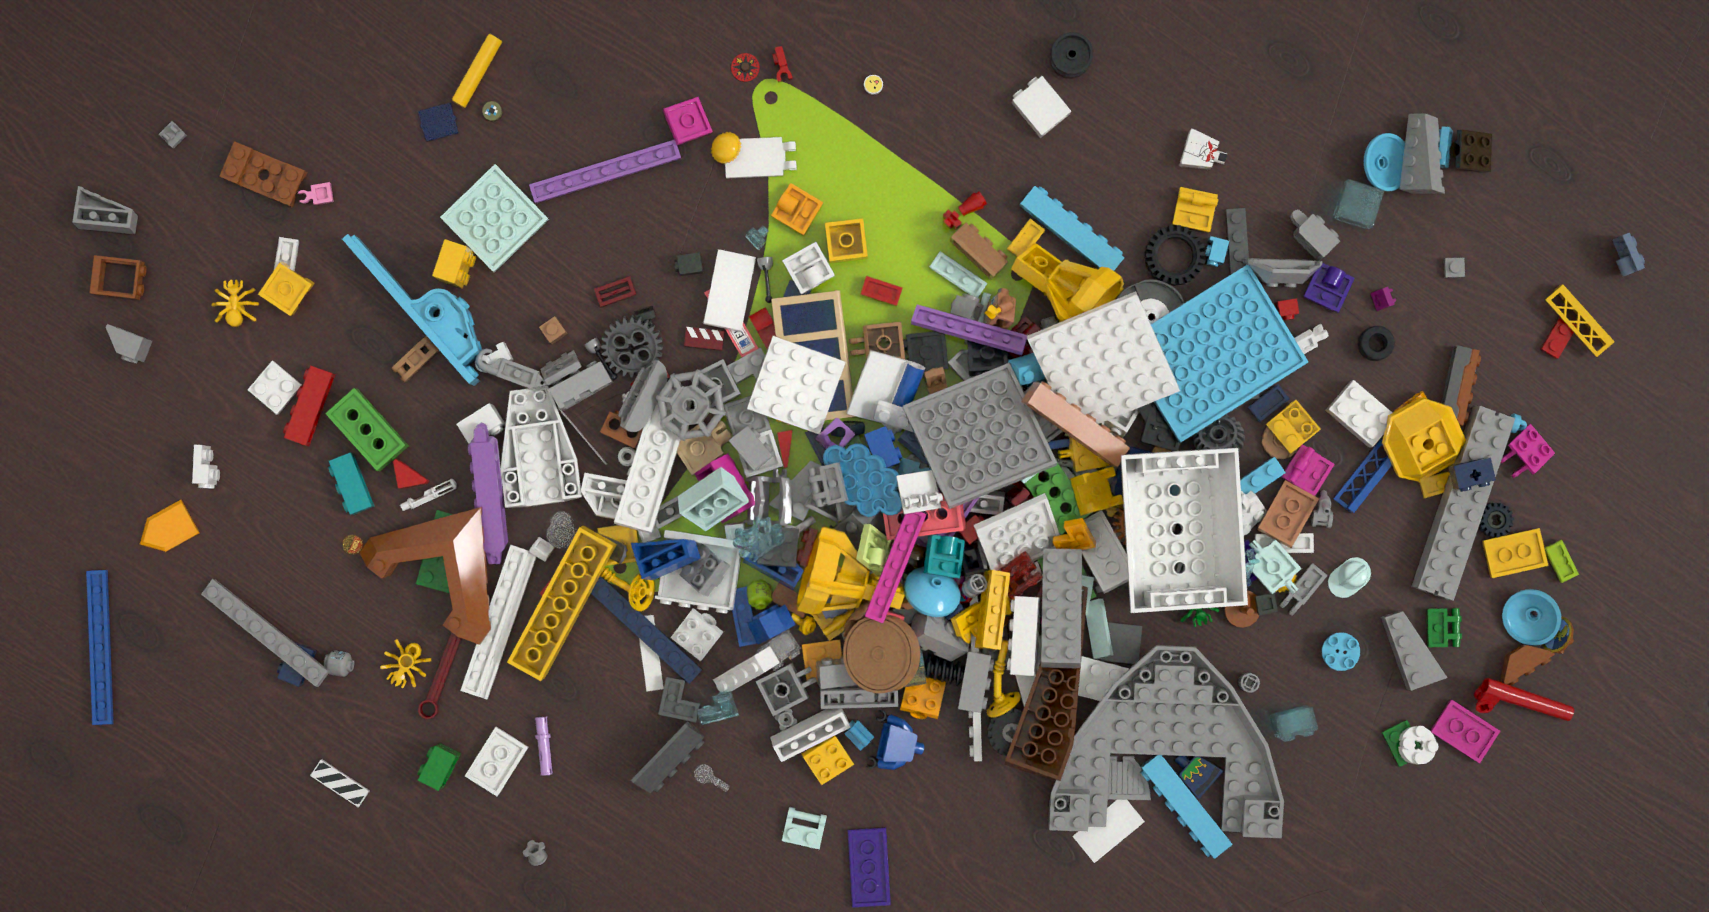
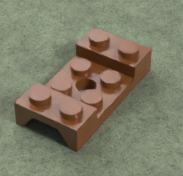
[219,141,308,208]

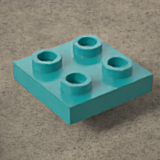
[923,534,965,579]

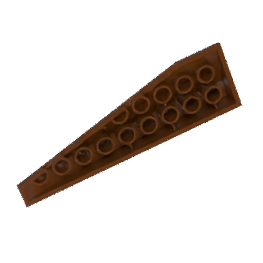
[1005,586,1088,781]

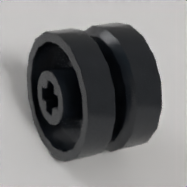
[1050,32,1094,79]

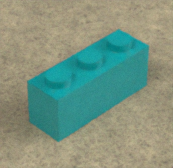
[328,453,375,515]

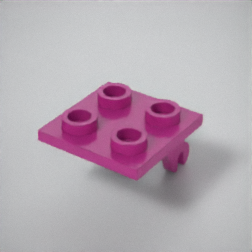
[1500,424,1555,478]

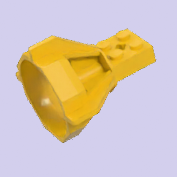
[1011,243,1124,323]
[796,527,905,615]

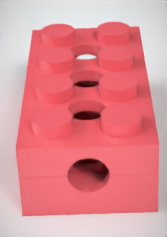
[883,492,966,541]

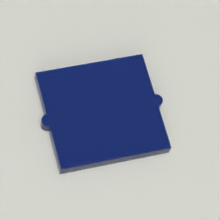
[418,103,459,142]

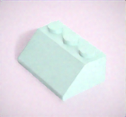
[678,467,749,531]

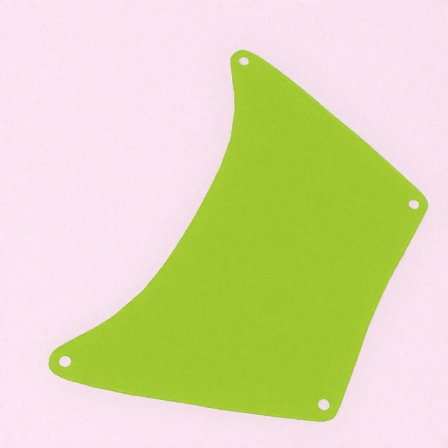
[604,79,1033,593]

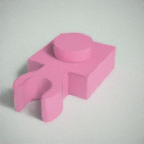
[298,182,334,205]

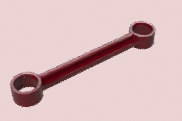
[418,632,461,719]

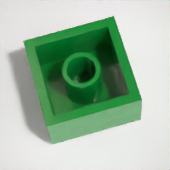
[417,743,461,791]

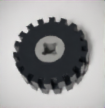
[987,708,1023,756]

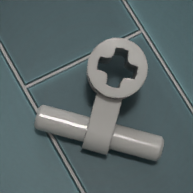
[1311,490,1333,529]

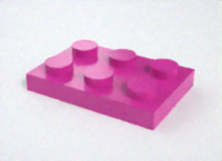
[1430,699,1500,763]

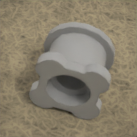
[523,840,547,866]

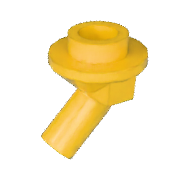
[791,612,816,635]

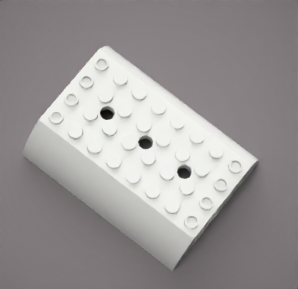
[1121,448,1248,613]

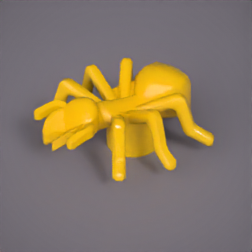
[212,280,259,327]
[380,639,431,688]

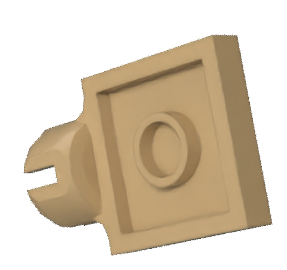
[677,421,732,475]

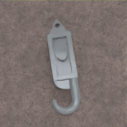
[476,349,547,390]

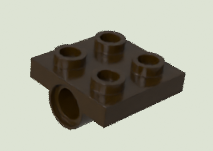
[1450,130,1492,172]

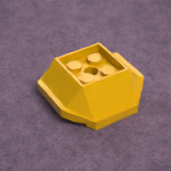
[1382,397,1466,482]

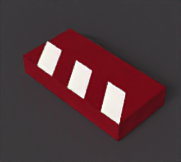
[684,327,724,351]

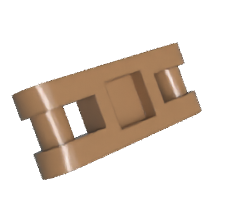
[391,335,440,383]

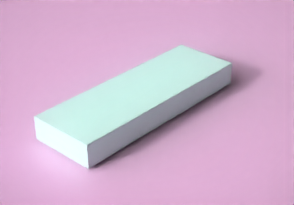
[929,251,987,298]
[1086,598,1113,659]

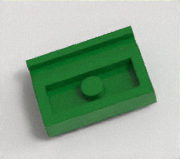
[1381,720,1421,767]

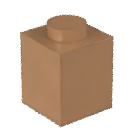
[539,316,568,344]

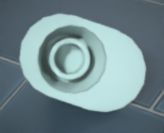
[1328,557,1371,598]

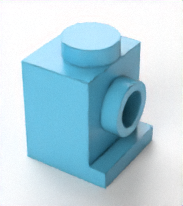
[1206,236,1229,267]

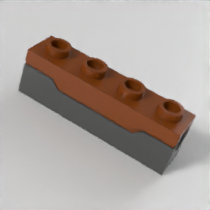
[1441,345,1481,426]

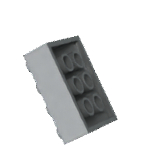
[631,721,705,793]

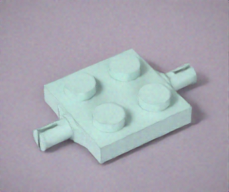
[1246,540,1301,594]

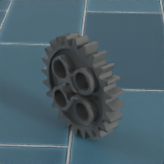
[601,315,663,377]

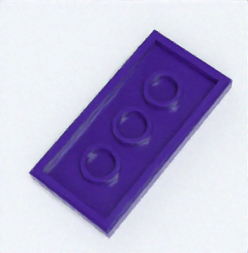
[848,827,891,907]

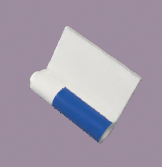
[846,350,925,434]

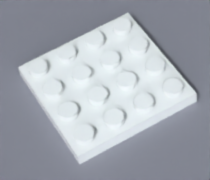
[747,336,845,434]
[974,493,1060,573]

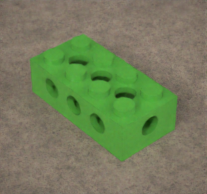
[325,388,409,471]
[1022,463,1091,535]

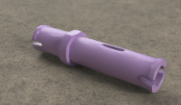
[535,716,553,775]

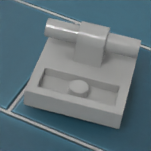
[679,544,730,597]

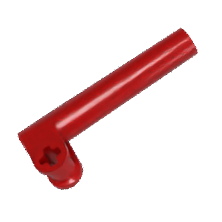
[1474,678,1574,721]

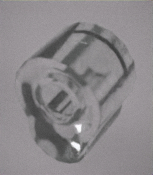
[546,511,577,549]

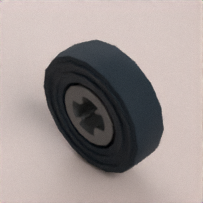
[831,421,865,437]

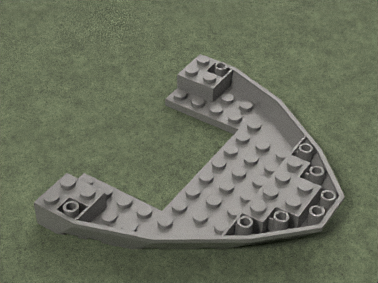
[1048,645,1284,838]

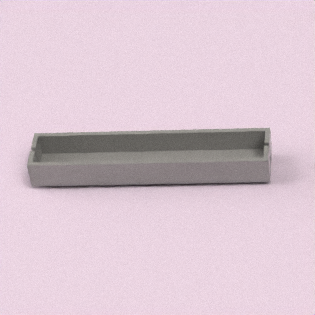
[1411,406,1515,601]

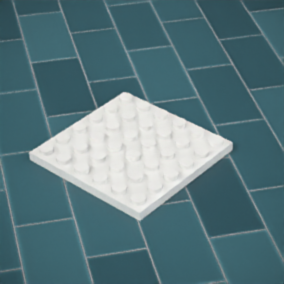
[1027,291,1180,424]

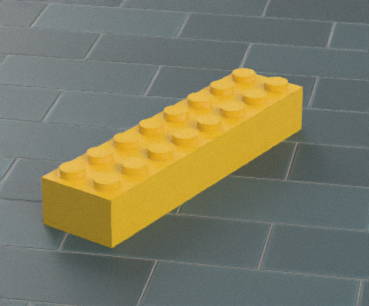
[507,526,617,681]

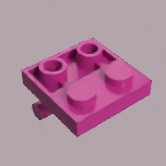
[1281,444,1335,496]

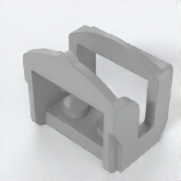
[744,469,792,526]

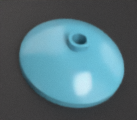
[1364,133,1405,191]
[904,567,961,617]
[1502,589,1562,645]

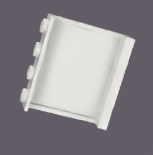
[655,530,743,613]

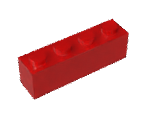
[283,366,336,446]

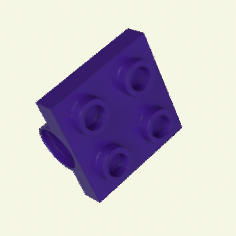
[1303,263,1355,313]

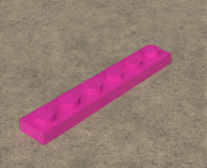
[864,512,926,624]

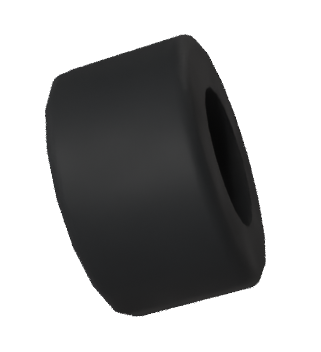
[1358,326,1395,361]

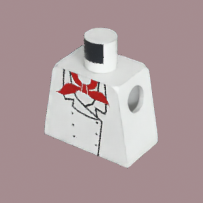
[1179,129,1227,170]

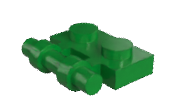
[1426,608,1462,647]

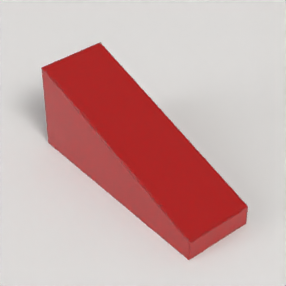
[777,430,793,468]

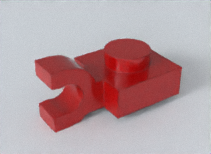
[772,46,793,83]
[943,209,962,230]

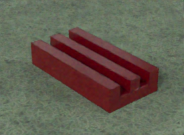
[594,276,637,307]

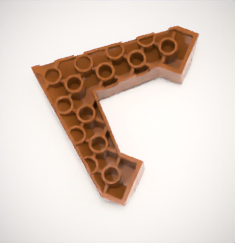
[360,507,491,645]

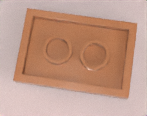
[1257,480,1319,548]

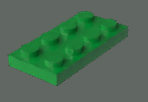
[416,510,453,593]

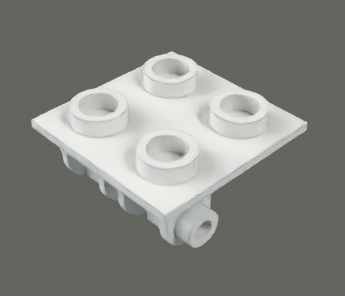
[896,470,943,514]

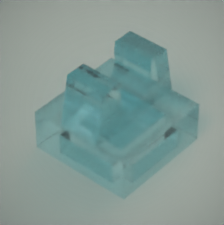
[745,225,769,250]

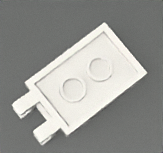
[725,137,797,179]

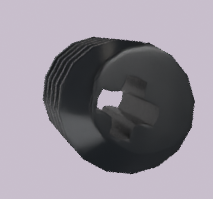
[924,654,966,686]

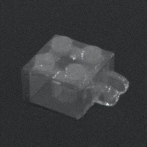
[756,629,801,671]

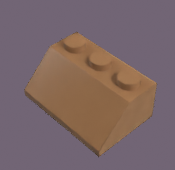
[950,223,1008,280]

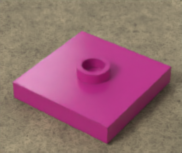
[662,97,713,145]

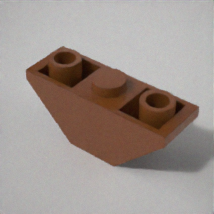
[1500,645,1555,685]

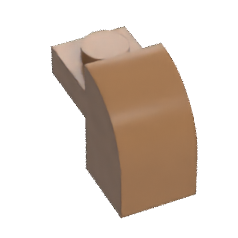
[924,367,948,395]

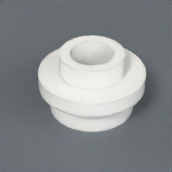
[618,447,636,466]

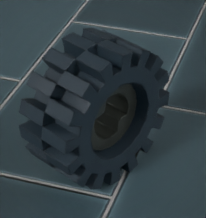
[1479,503,1514,537]

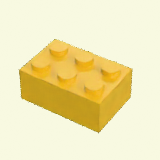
[432,239,476,289]

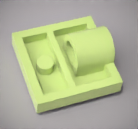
[856,524,892,576]

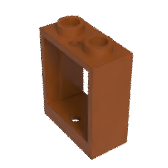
[89,255,146,300]

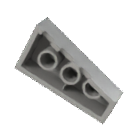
[1400,113,1445,194]
[1381,611,1447,691]

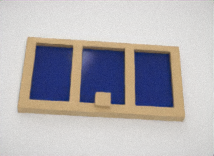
[771,290,855,425]

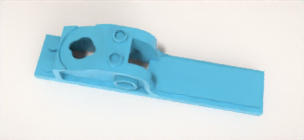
[342,234,482,386]

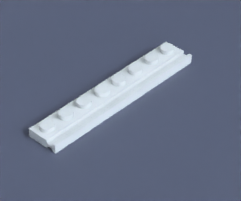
[461,545,537,699]

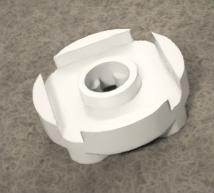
[1398,726,1438,765]

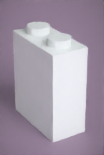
[1012,76,1071,138]

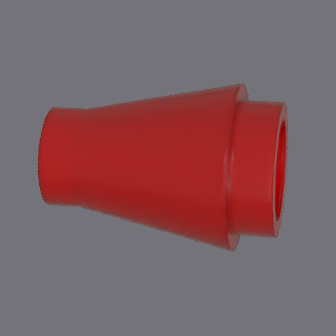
[958,191,987,216]

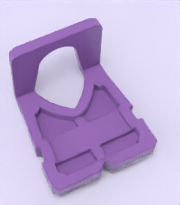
[815,418,855,449]

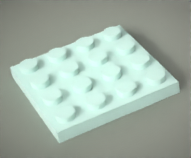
[440,164,549,272]

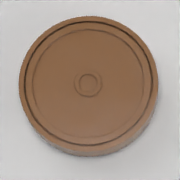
[843,615,920,693]

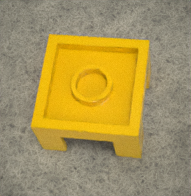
[258,261,315,316]
[1070,467,1124,515]

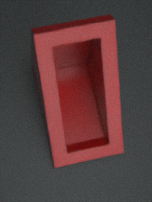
[393,459,430,489]

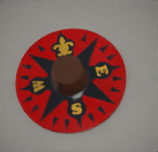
[731,53,760,82]

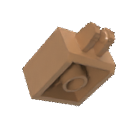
[849,322,905,360]

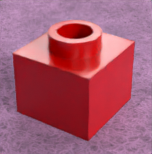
[1275,298,1299,321]

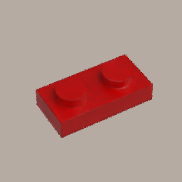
[860,276,903,306]
[1540,317,1576,359]

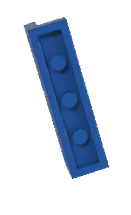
[1333,439,1392,513]

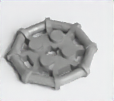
[656,369,726,441]

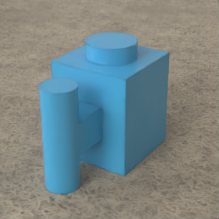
[844,720,874,751]

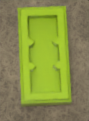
[1544,540,1579,583]

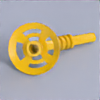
[600,567,655,611]
[987,640,1021,718]

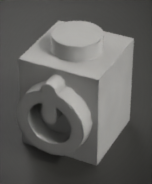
[950,293,984,321]

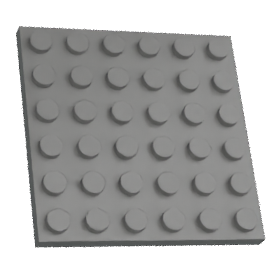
[903,363,1057,509]

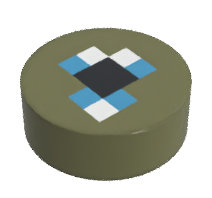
[482,101,502,121]

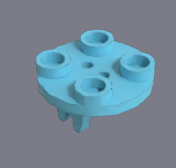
[1322,633,1360,671]

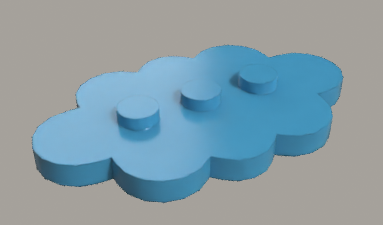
[823,443,902,517]

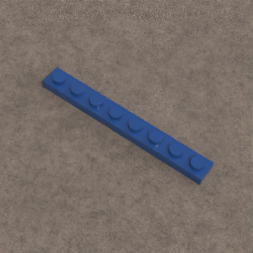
[86,570,114,725]

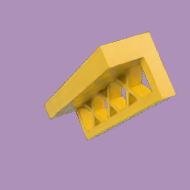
[1545,284,1614,357]
[974,570,1010,650]

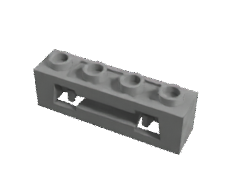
[820,685,898,709]

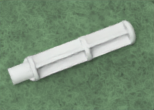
[400,479,457,511]

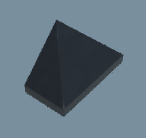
[962,543,985,576]

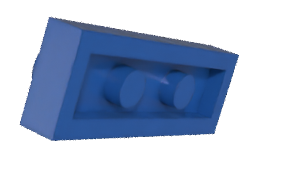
[732,587,757,647]

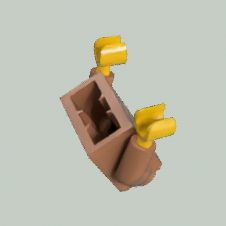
[983,288,1016,329]

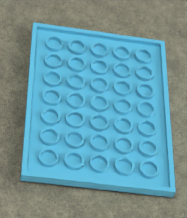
[1151,264,1308,443]

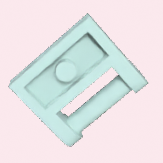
[782,807,827,849]

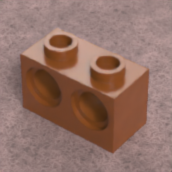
[600,410,643,449]

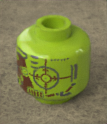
[747,579,773,609]

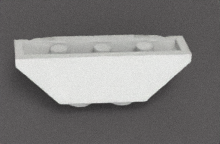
[581,473,627,519]

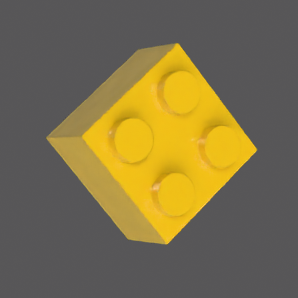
[825,218,868,263]

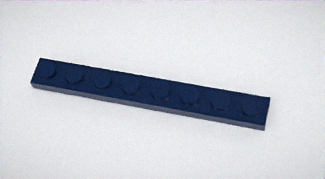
[591,575,703,684]

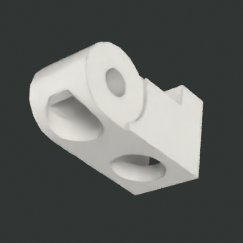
[475,342,513,373]

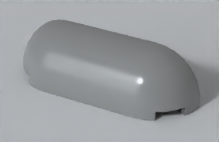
[618,360,667,432]

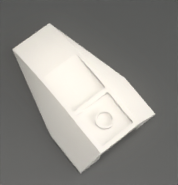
[500,386,582,508]

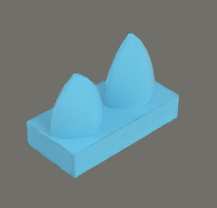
[1438,127,1453,168]

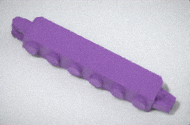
[468,422,508,564]

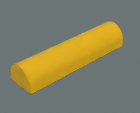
[452,34,502,108]

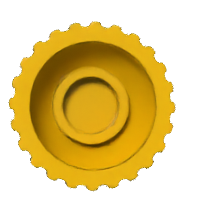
[711,132,741,164]

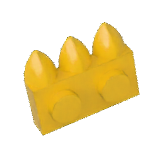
[951,602,980,644]

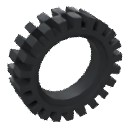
[1145,225,1206,286]

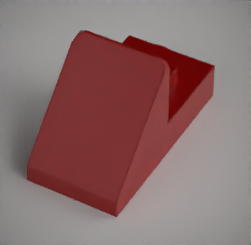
[749,307,776,350]

